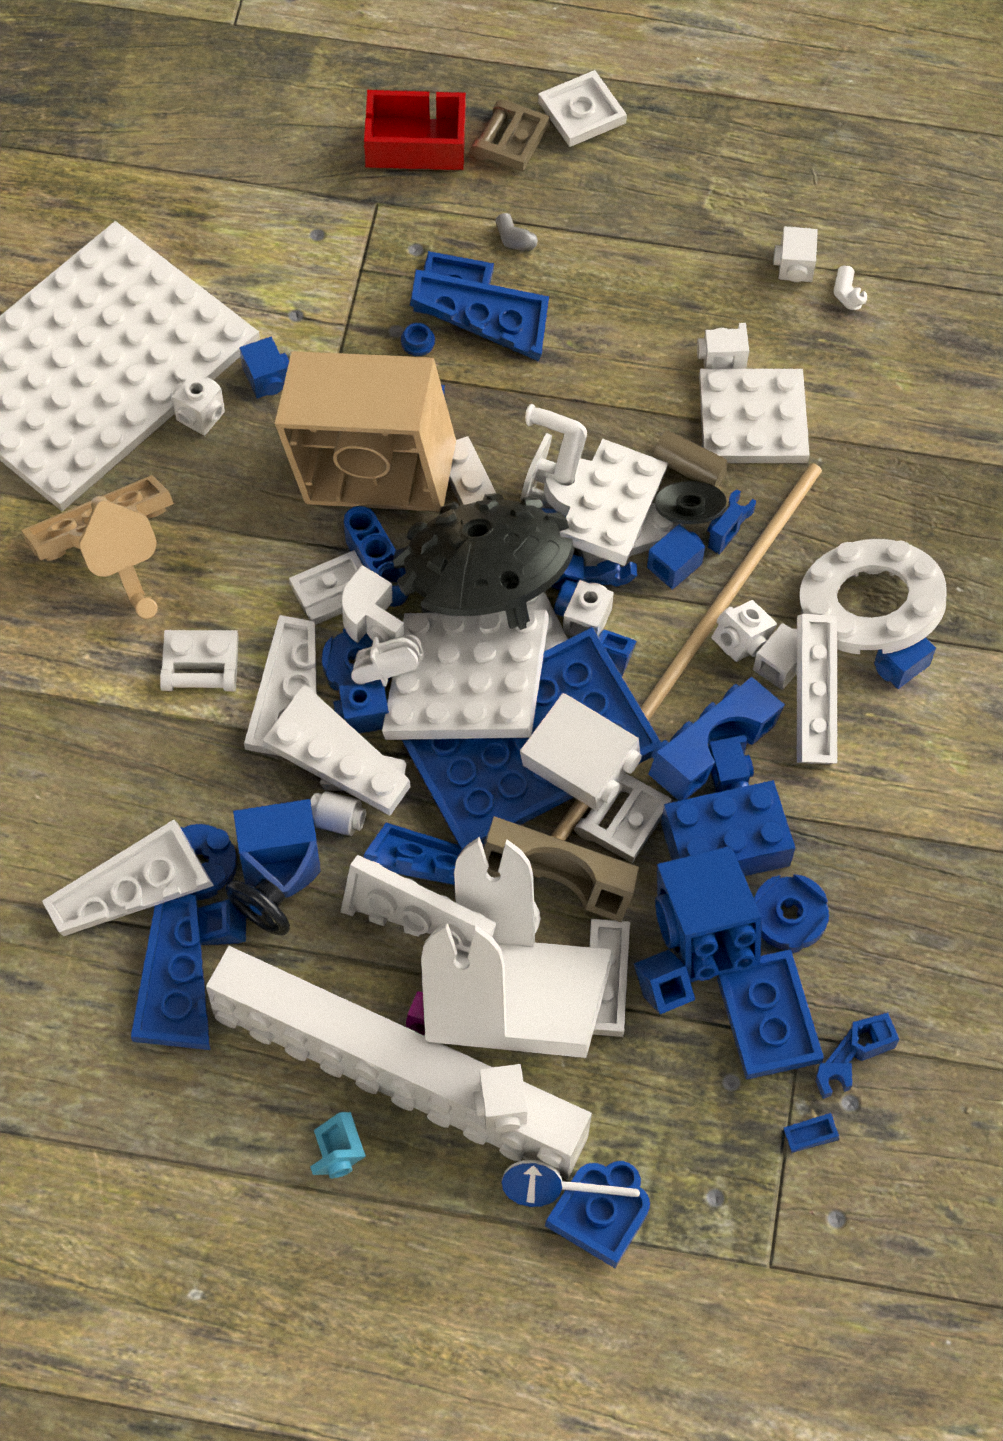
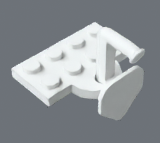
[520,404,668,566]

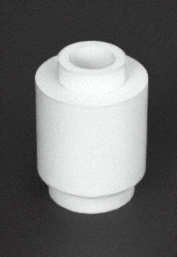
[311,791,366,836]

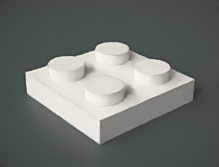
[538,70,627,147]

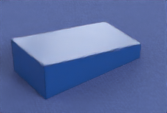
[783,1113,839,1153]

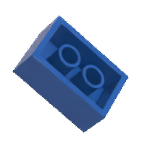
[661,780,795,876]

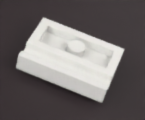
[289,550,362,625]

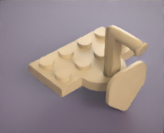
[21,475,174,619]

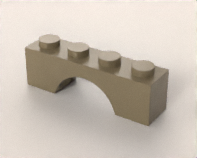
[483,816,639,922]

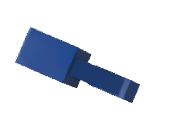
[551,555,637,590]
[815,1013,899,1099]

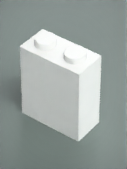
[520,693,642,812]

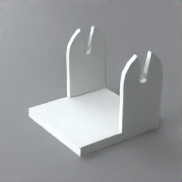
[421,837,612,1058]

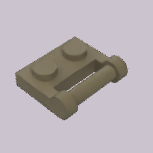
[470,100,550,171]

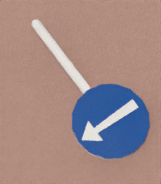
[502,1160,640,1207]

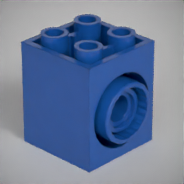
[655,846,762,982]

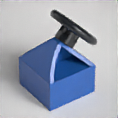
[225,799,321,936]

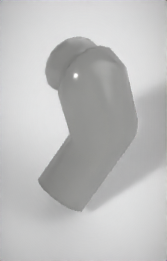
[495,213,538,251]

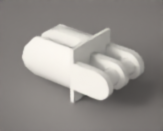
[351,634,422,686]

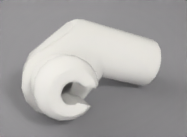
[833,266,867,310]

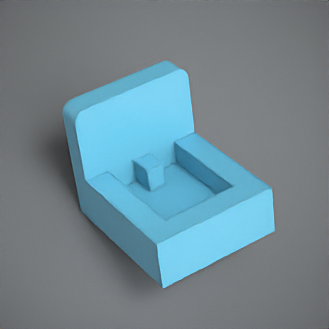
[310,1112,366,1179]

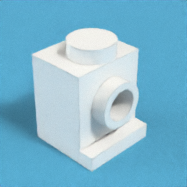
[697,323,749,369]

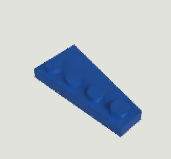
[363,822,462,885]
[131,894,211,1050]

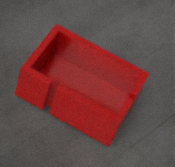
[364,90,466,170]

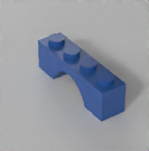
[648,677,785,801]

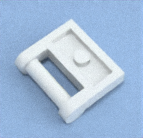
[160,630,239,691]
[574,773,671,863]

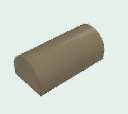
[653,430,727,488]

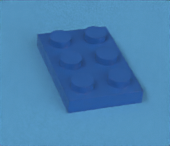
[716,949,824,1080]

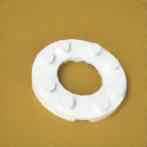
[800,539,947,654]

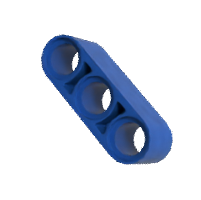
[344,506,409,607]

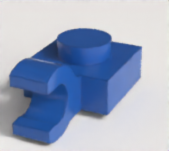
[707,489,756,555]

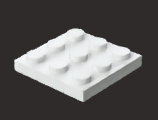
[699,369,810,463]

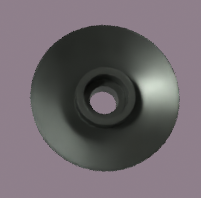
[655,481,727,524]

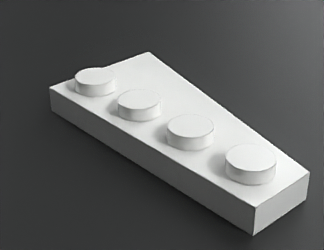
[244,615,317,756]
[263,684,411,816]
[340,855,496,953]

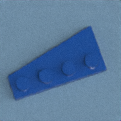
[409,269,549,361]

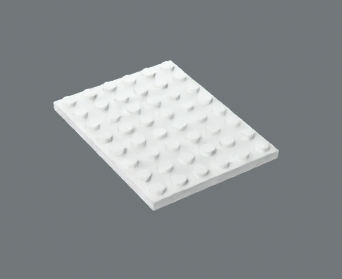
[0,221,260,511]

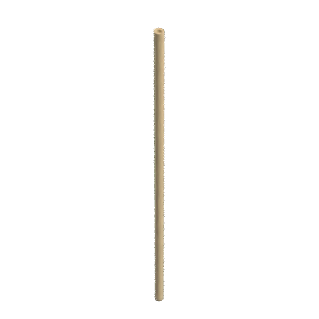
[535,463,822,878]

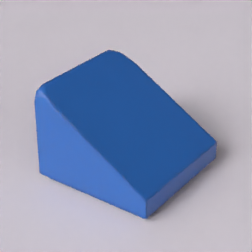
[598,629,637,676]
[198,899,246,945]

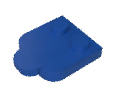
[545,1161,650,1268]

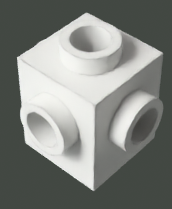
[172,372,225,436]
[711,600,777,662]

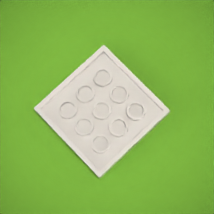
[382,609,549,740]

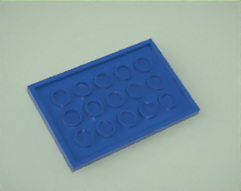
[401,627,661,850]

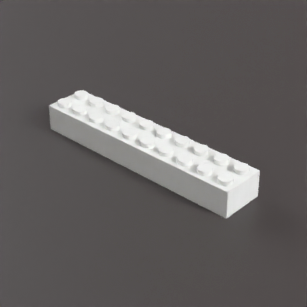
[206,946,592,1180]

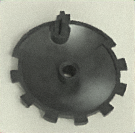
[393,493,574,630]

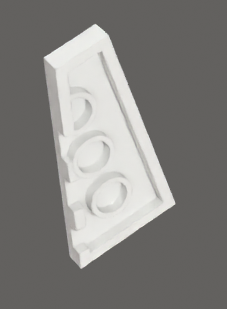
[42,820,214,936]

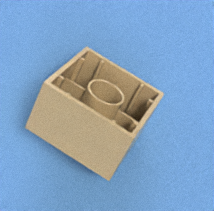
[275,351,456,512]

